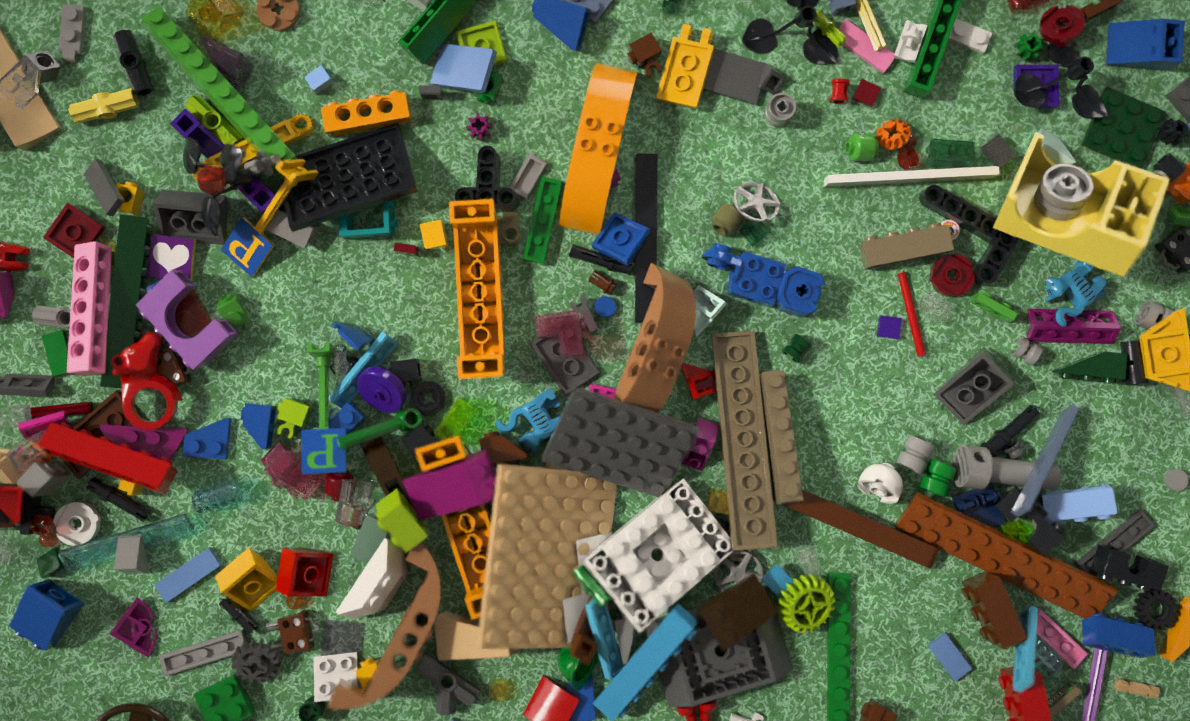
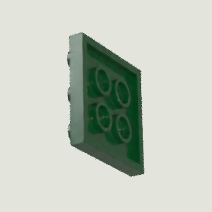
[1081,87,1166,169]

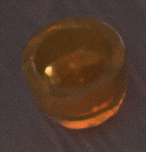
[286,596,304,610]

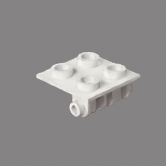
[314,652,361,702]

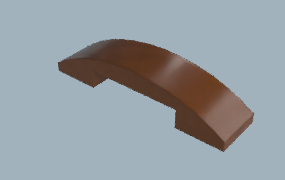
[570,584,616,666]

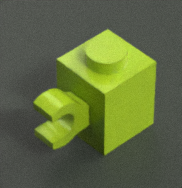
[277,398,313,439]

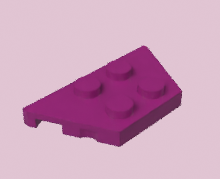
[100,424,189,460]

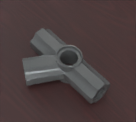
[416,653,481,715]

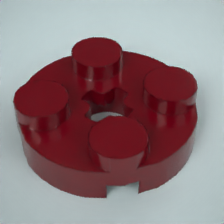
[1039,5,1085,48]
[930,254,975,297]

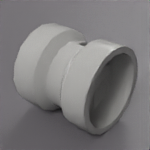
[1011,336,1043,365]

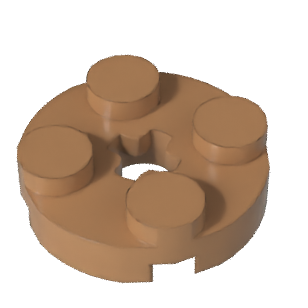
[257,0,300,32]

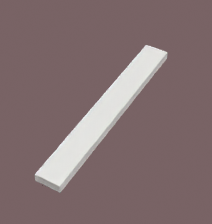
[824,166,999,187]

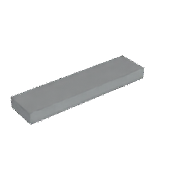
[159,629,248,676]

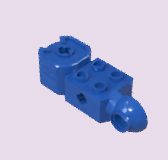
[701,243,825,317]

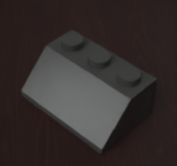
[153,189,229,245]

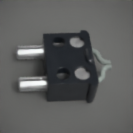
[1155,226,1190,273]

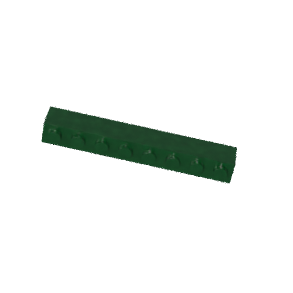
[100,214,153,389]

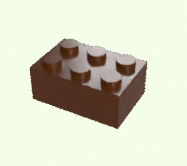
[961,571,1028,650]

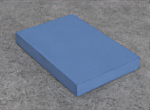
[430,44,497,93]

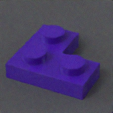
[1013,65,1060,109]

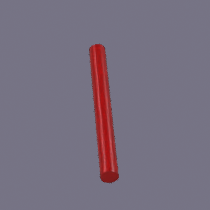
[897,272,926,356]

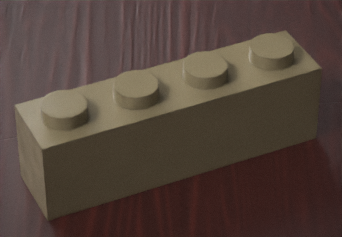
[860,223,954,269]

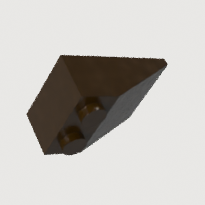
[697,573,777,651]

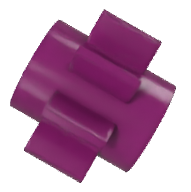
[466,113,493,142]

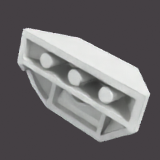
[336,538,409,619]

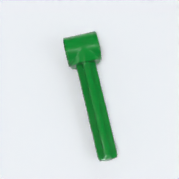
[337,409,422,450]

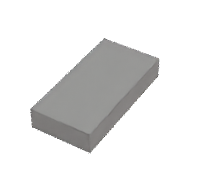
[509,153,548,201]

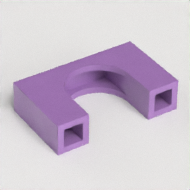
[136,270,238,370]

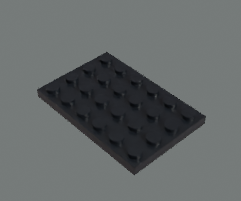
[280,123,418,232]

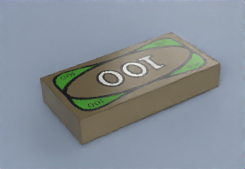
[1047,682,1081,719]

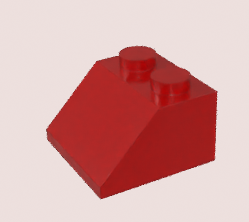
[275,547,334,597]

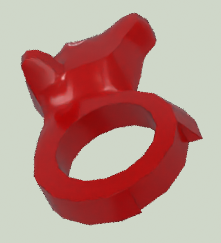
[111,332,183,430]

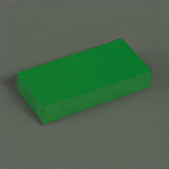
[42,330,69,377]

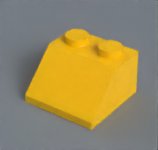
[216,548,278,611]

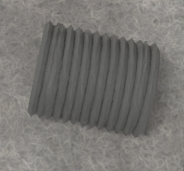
[980,134,1016,168]

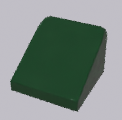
[36,547,67,579]

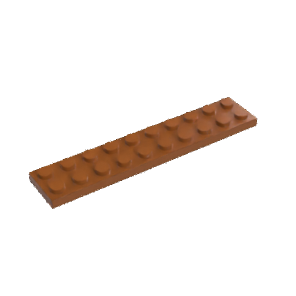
[895,492,1117,619]

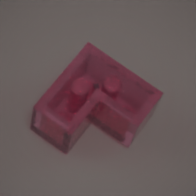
[534,310,584,358]
[261,441,323,501]

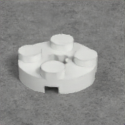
[54,501,101,546]

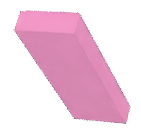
[838,19,895,74]
[1036,608,1088,670]

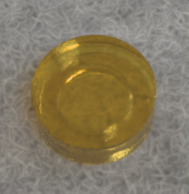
[489,678,511,702]

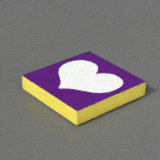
[147,234,196,281]

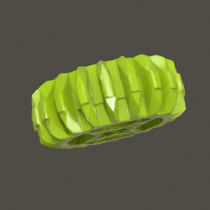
[777,574,836,634]

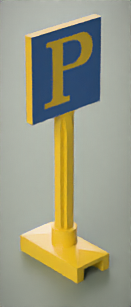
[221,159,319,277]

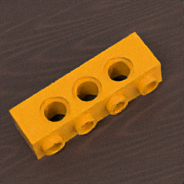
[321,91,413,137]

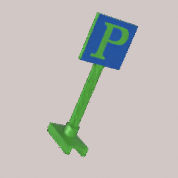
[301,343,347,475]

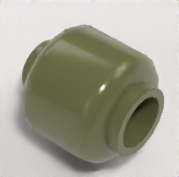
[711,204,743,236]

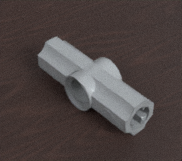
[32,305,71,329]

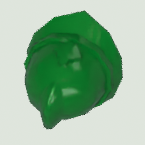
[557,648,599,691]

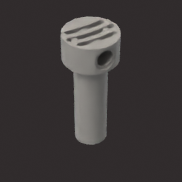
[952,444,1061,490]

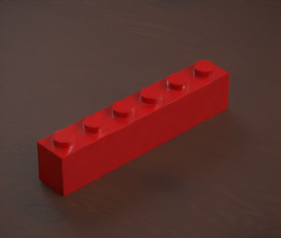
[37,422,178,494]

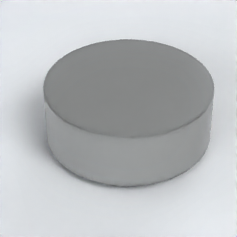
[1164,469,1189,491]

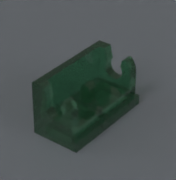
[925,139,975,169]

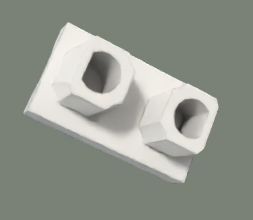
[894,20,927,63]

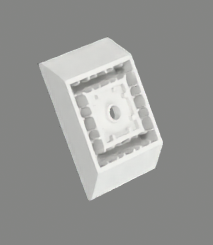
[583,478,733,633]

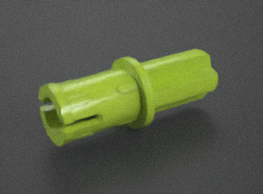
[813,10,847,47]

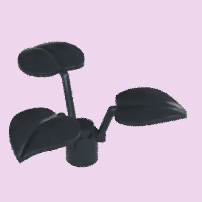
[742,0,838,65]
[1013,41,1108,119]
[183,137,252,236]

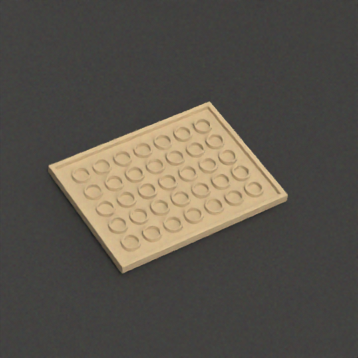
[477,464,617,649]

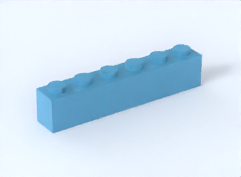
[593,604,698,721]

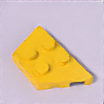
[1139,309,1190,391]

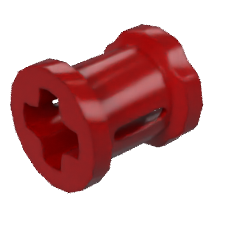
[829,78,850,105]

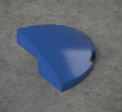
[332,321,375,351]
[565,674,596,721]

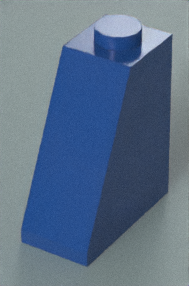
[532,0,591,52]

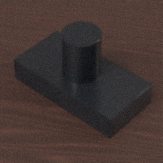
[20,490,56,535]

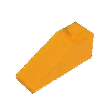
[1159,596,1190,662]

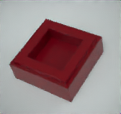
[852,79,881,108]
[393,242,419,257]

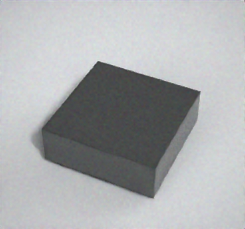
[419,85,443,100]

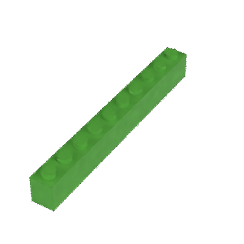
[141,6,296,180]

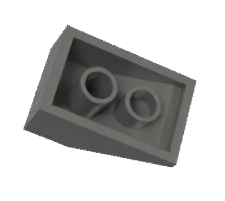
[933,347,1015,425]

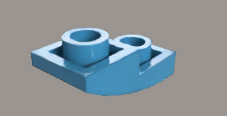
[761,563,793,597]

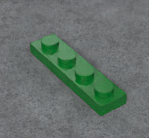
[523,177,563,265]

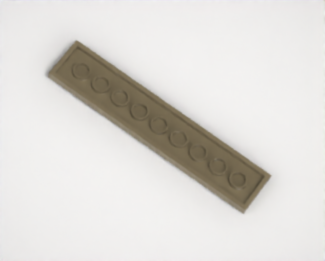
[711,331,778,551]

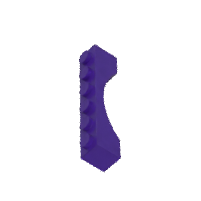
[170,109,284,213]

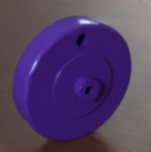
[357,367,407,413]

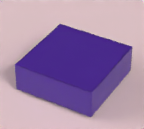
[877,315,902,340]

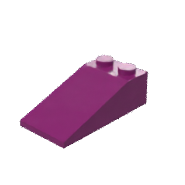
[403,449,497,520]

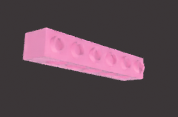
[67,241,112,376]

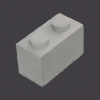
[17,461,70,497]

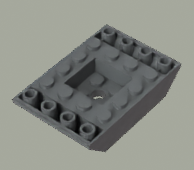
[645,585,793,707]

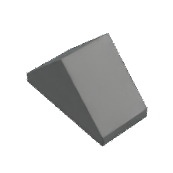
[114,535,149,574]

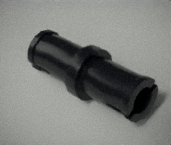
[219,596,260,635]

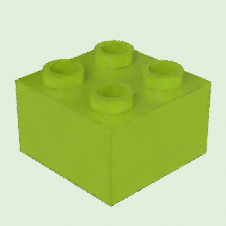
[375,489,428,553]

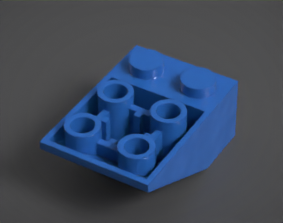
[1106,19,1185,71]

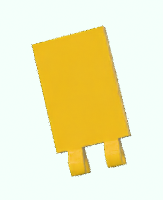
[656,24,715,109]

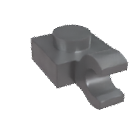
[570,296,598,334]

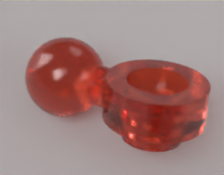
[897,133,919,170]
[29,515,58,548]

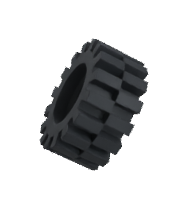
[1133,588,1179,630]

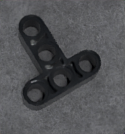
[455,145,520,212]

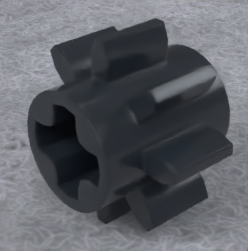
[1158,118,1188,146]

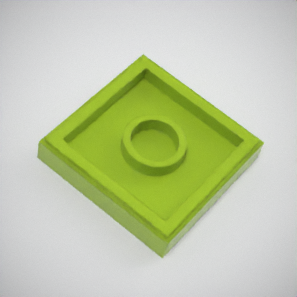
[456,20,508,66]

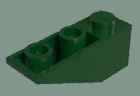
[1053,352,1127,384]

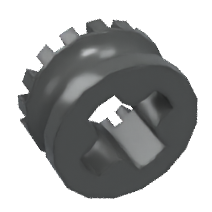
[1002,440,1025,459]

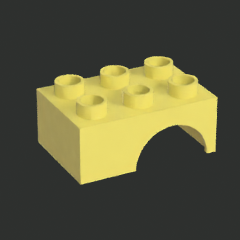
[993,133,1169,277]

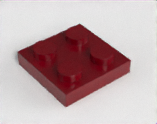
[43,203,106,258]

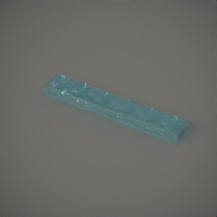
[58,513,195,572]

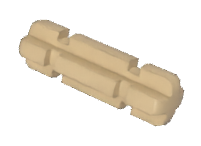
[1114,679,1160,699]

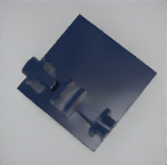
[951,483,1006,528]

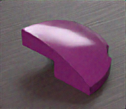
[110,597,157,657]

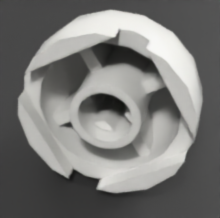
[857,463,903,504]

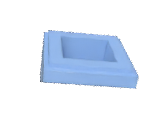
[304,65,334,95]

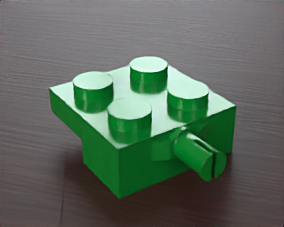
[193,674,256,721]

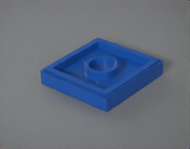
[591,212,651,266]

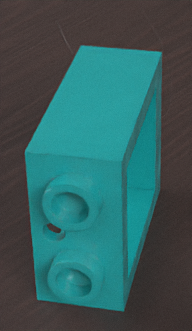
[338,199,398,239]

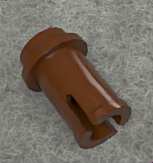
[588,270,617,295]

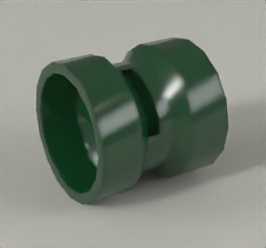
[782,334,812,364]
[298,696,325,721]

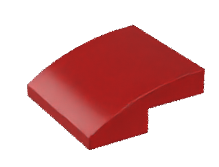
[523,675,580,721]

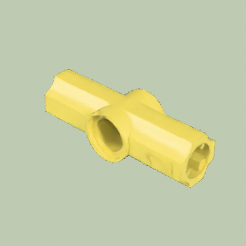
[68,88,140,124]

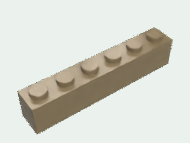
[759,370,803,505]

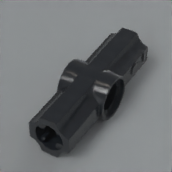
[113,29,154,96]

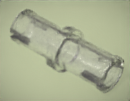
[332,344,350,386]

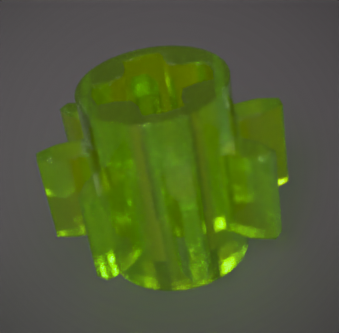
[1001,520,1029,542]

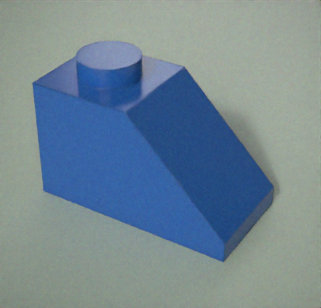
[241,403,277,449]

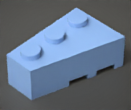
[1041,483,1117,524]

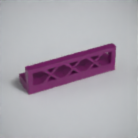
[1027,309,1121,344]

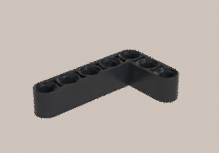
[919,185,1019,286]

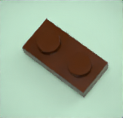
[1081,0,1124,22]

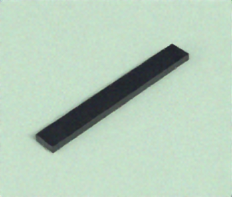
[635,153,658,323]

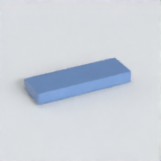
[154,547,222,603]

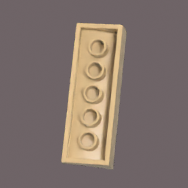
[0,28,61,151]

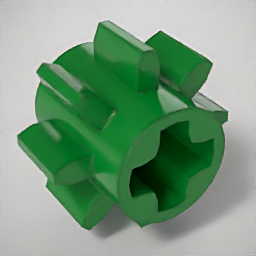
[1014,32,1044,61]

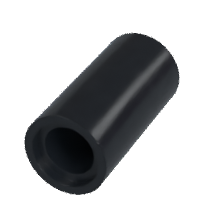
[1120,340,1149,385]

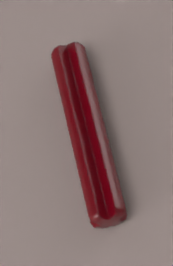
[27,402,93,419]

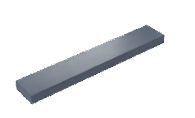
[1011,404,1079,517]

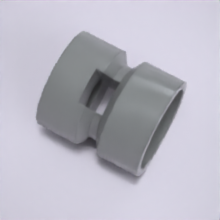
[764,93,796,127]
[1134,300,1174,330]
[896,435,935,475]

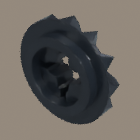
[411,381,446,415]

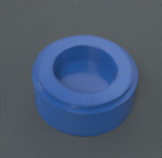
[595,296,616,318]

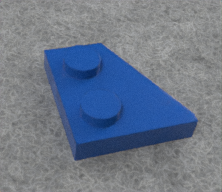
[183,418,231,460]

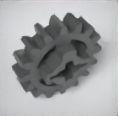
[231,639,281,684]

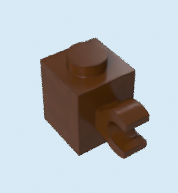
[627,32,662,78]

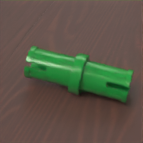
[573,565,612,608]

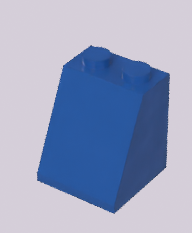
[9,579,84,651]

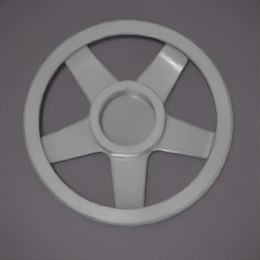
[733,183,781,222]
[714,551,763,592]

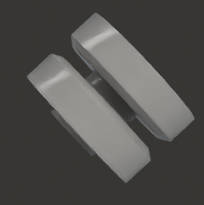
[1034,164,1093,221]

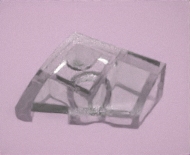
[335,479,381,527]

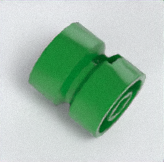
[919,459,957,498]

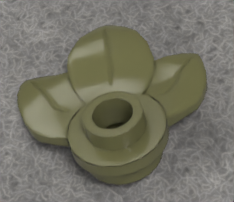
[496,210,522,247]

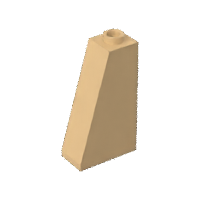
[434,612,519,660]

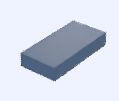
[927,633,972,682]

